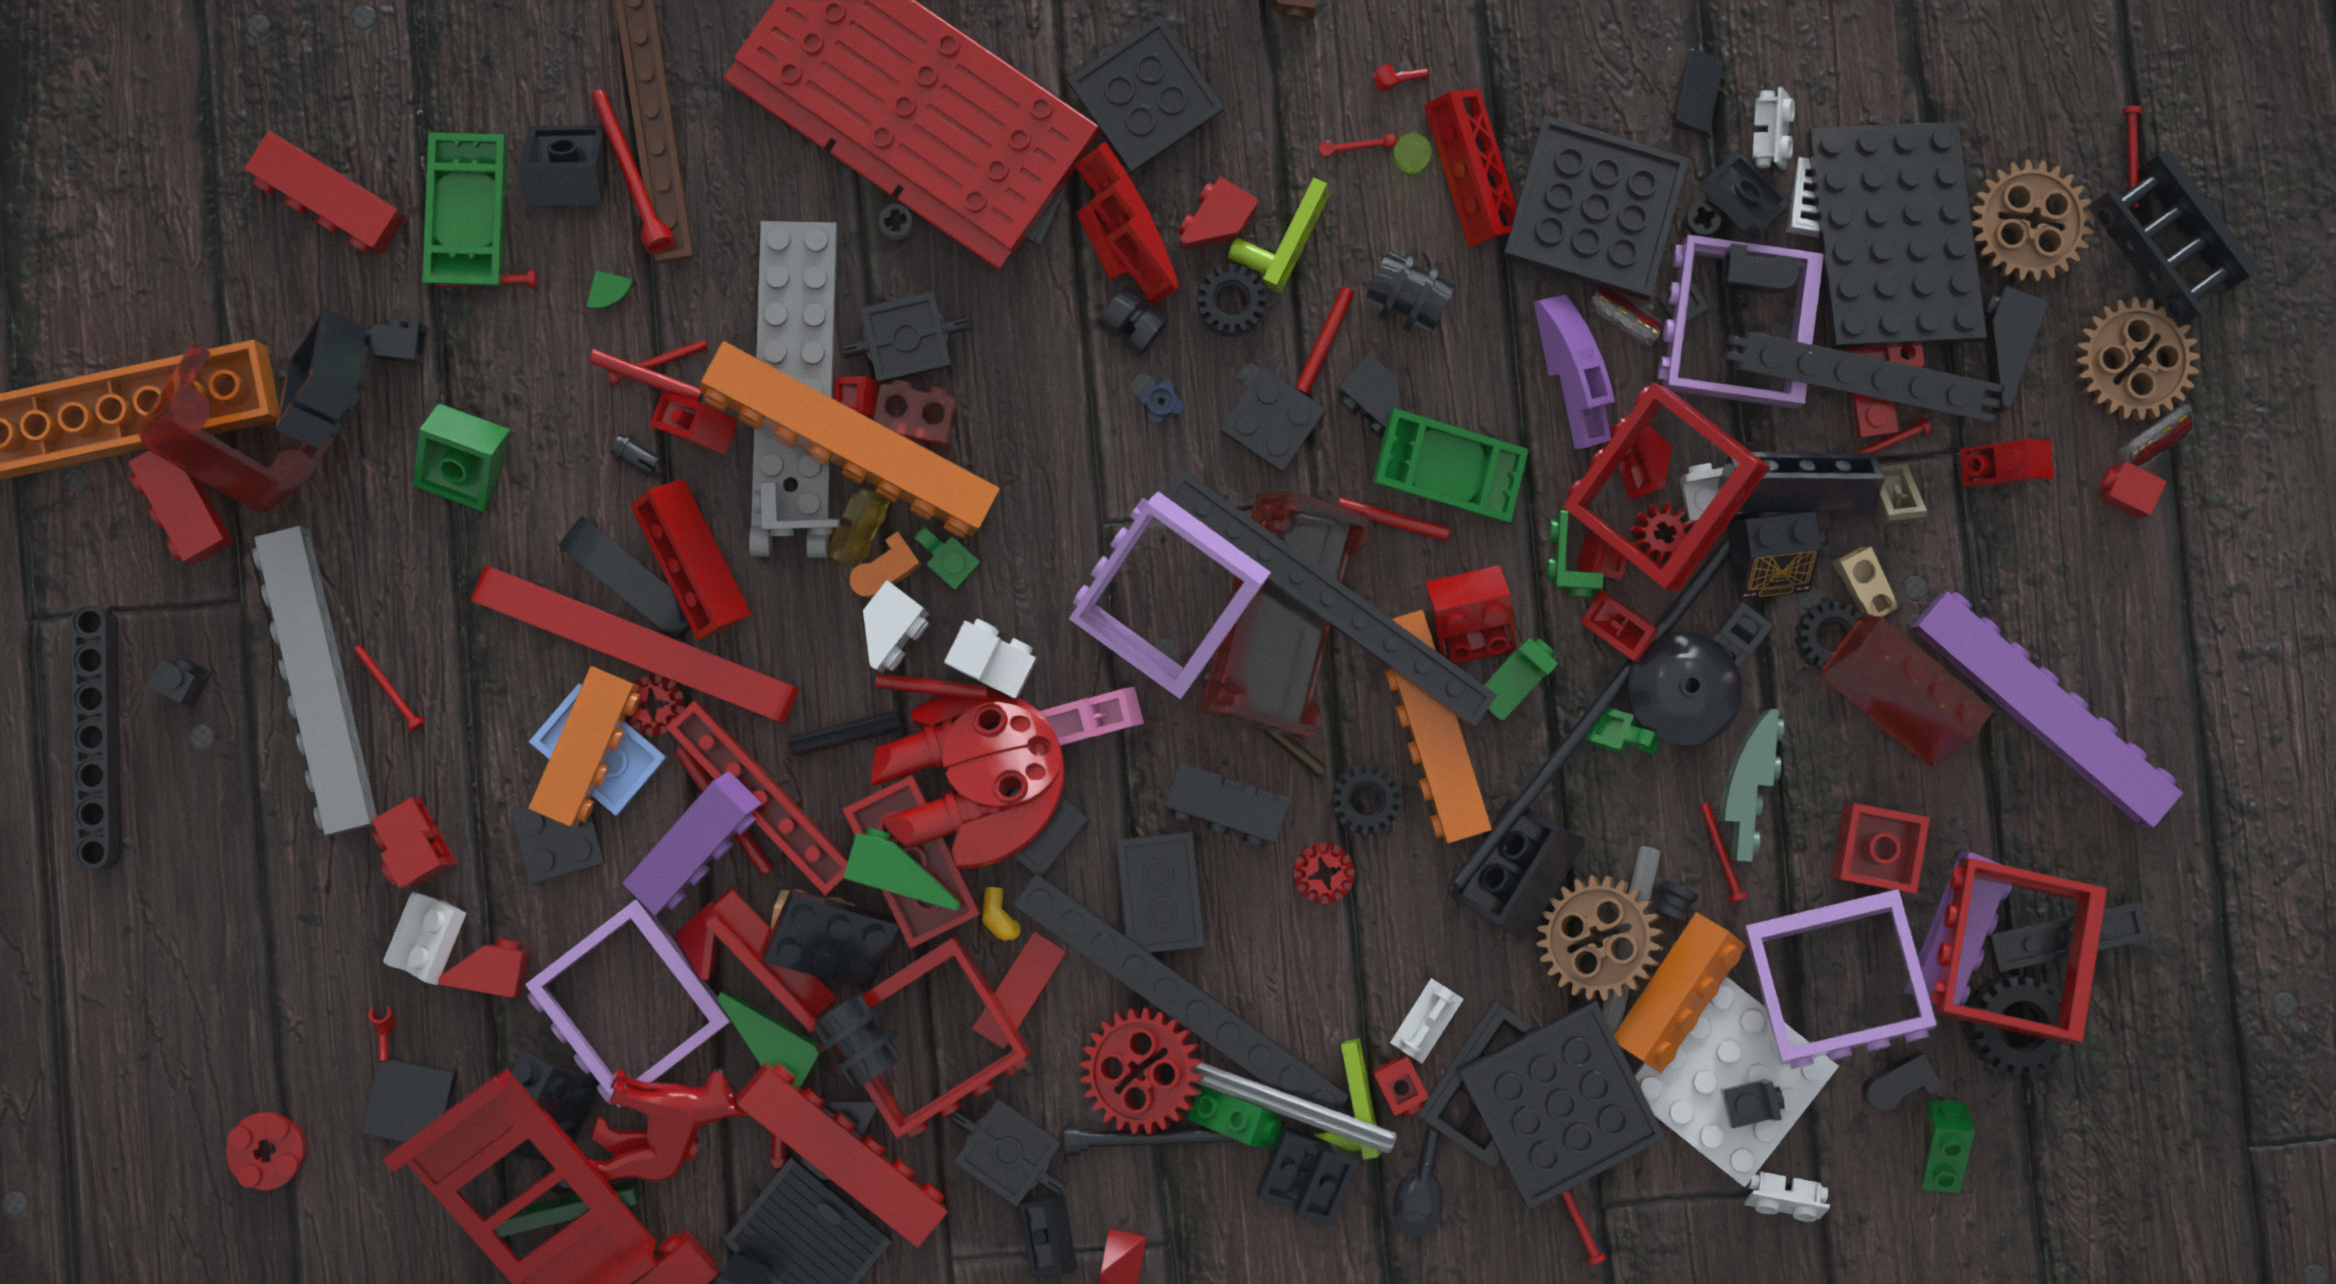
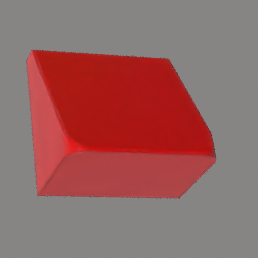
[833,376,881,418]
[1577,534,1627,582]

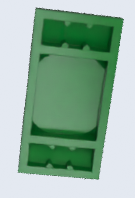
[422,132,508,286]
[1372,408,1529,523]

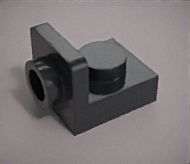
[1721,1079,1785,1129]

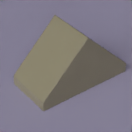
[1874,463,1927,526]

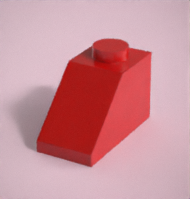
[648,391,739,455]
[438,938,530,998]

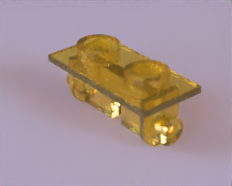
[827,487,890,568]

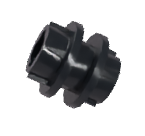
[1366,249,1456,332]
[813,994,901,1088]

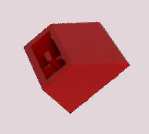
[1425,565,1517,664]

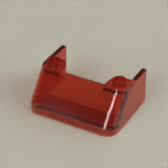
[139,341,340,512]

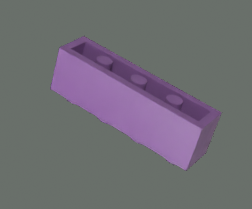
[622,771,762,915]
[1903,851,2012,1006]

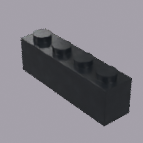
[1718,452,1885,513]

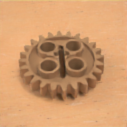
[1970,159,2094,284]
[2072,297,2200,422]
[1537,876,1663,1001]

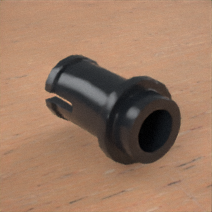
[609,434,661,477]

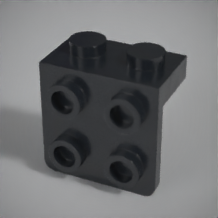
[511,1049,600,1142]

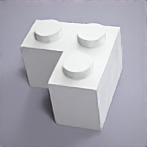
[944,618,1037,699]

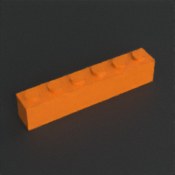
[1384,609,1492,843]

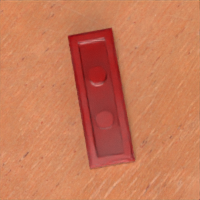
[972,931,1067,1049]

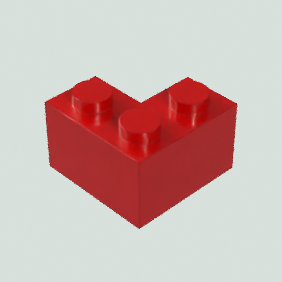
[371,797,457,888]

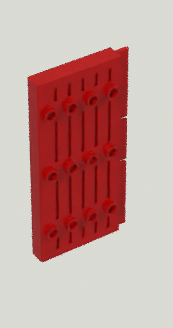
[723,0,1100,270]

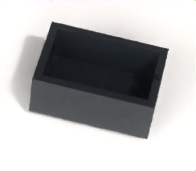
[275,308,368,449]

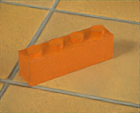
[528,666,641,827]
[1614,912,1746,1074]

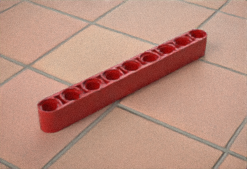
[470,565,799,724]

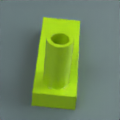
[1228,178,1331,294]
[1314,1038,1382,1160]

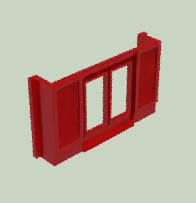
[384,1069,657,1284]

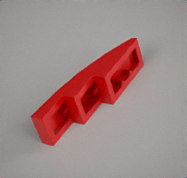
[1075,142,1177,300]

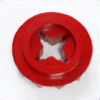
[626,675,685,736]
[1293,843,1355,904]

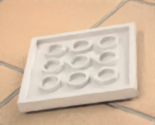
[1634,977,1839,1187]

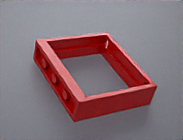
[1563,382,1771,592]
[1930,858,2107,1044]
[861,935,1031,1138]

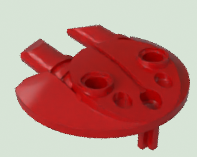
[871,689,1065,869]

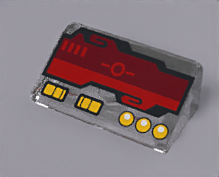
[1586,286,1664,346]
[2116,404,2193,469]

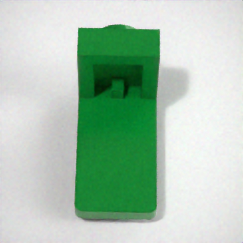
[1546,510,1604,598]
[1484,638,1558,721]
[1188,1085,1284,1150]
[1921,1100,1975,1193]

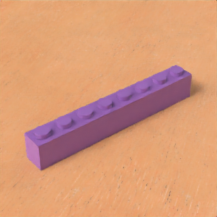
[1909,591,2183,828]

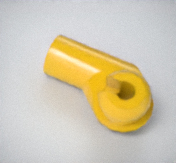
[982,887,1021,941]

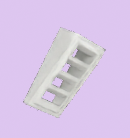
[1785,157,1819,238]

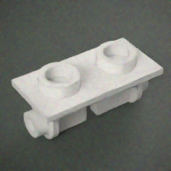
[1752,87,1795,170]
[1390,978,1463,1064]
[1744,1171,1830,1222]

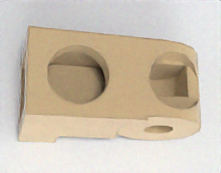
[1831,546,1897,624]

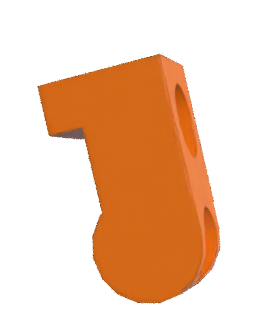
[850,531,922,599]

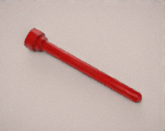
[592,89,675,253]

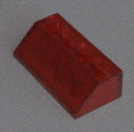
[1818,613,1994,766]

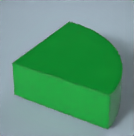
[586,270,635,310]

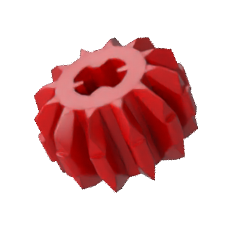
[1629,502,1694,566]

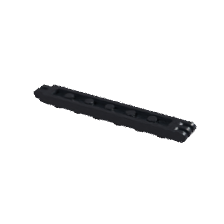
[1723,331,2005,423]

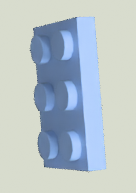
[529,683,668,816]

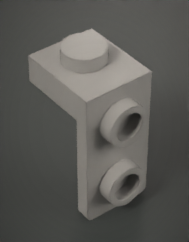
[753,482,841,536]

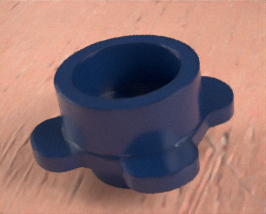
[1139,379,1183,424]

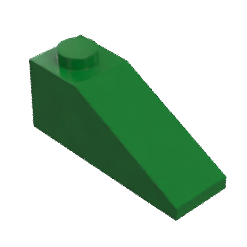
[844,828,961,911]
[717,990,823,1088]

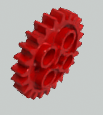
[1080,1008,1204,1134]

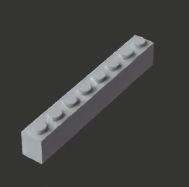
[253,526,378,835]

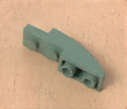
[1718,709,1784,862]

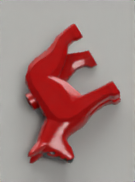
[588,1068,751,1182]

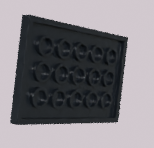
[1807,122,1987,349]

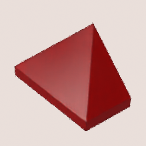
[1609,424,1673,500]
[1580,590,1658,663]
[673,901,719,980]
[1098,1228,1147,1284]

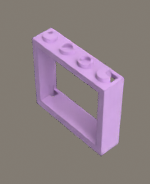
[1658,235,1824,409]
[1069,491,1271,699]
[1745,889,1937,1069]
[525,899,732,1108]

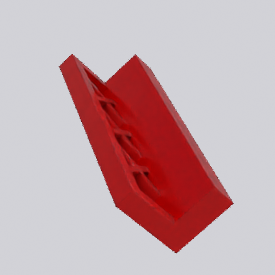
[1424,89,1517,248]
[703,887,837,1033]

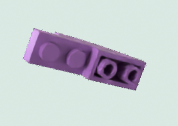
[1534,294,1615,449]

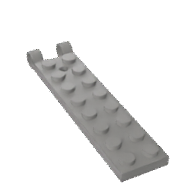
[749,221,838,558]

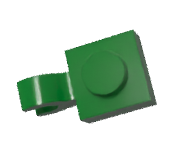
[914,526,981,590]
[1585,708,1660,755]

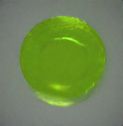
[1393,133,1432,173]

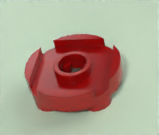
[226,1111,307,1190]

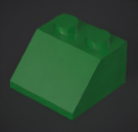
[413,403,510,512]

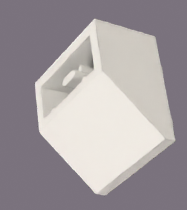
[863,580,929,673]

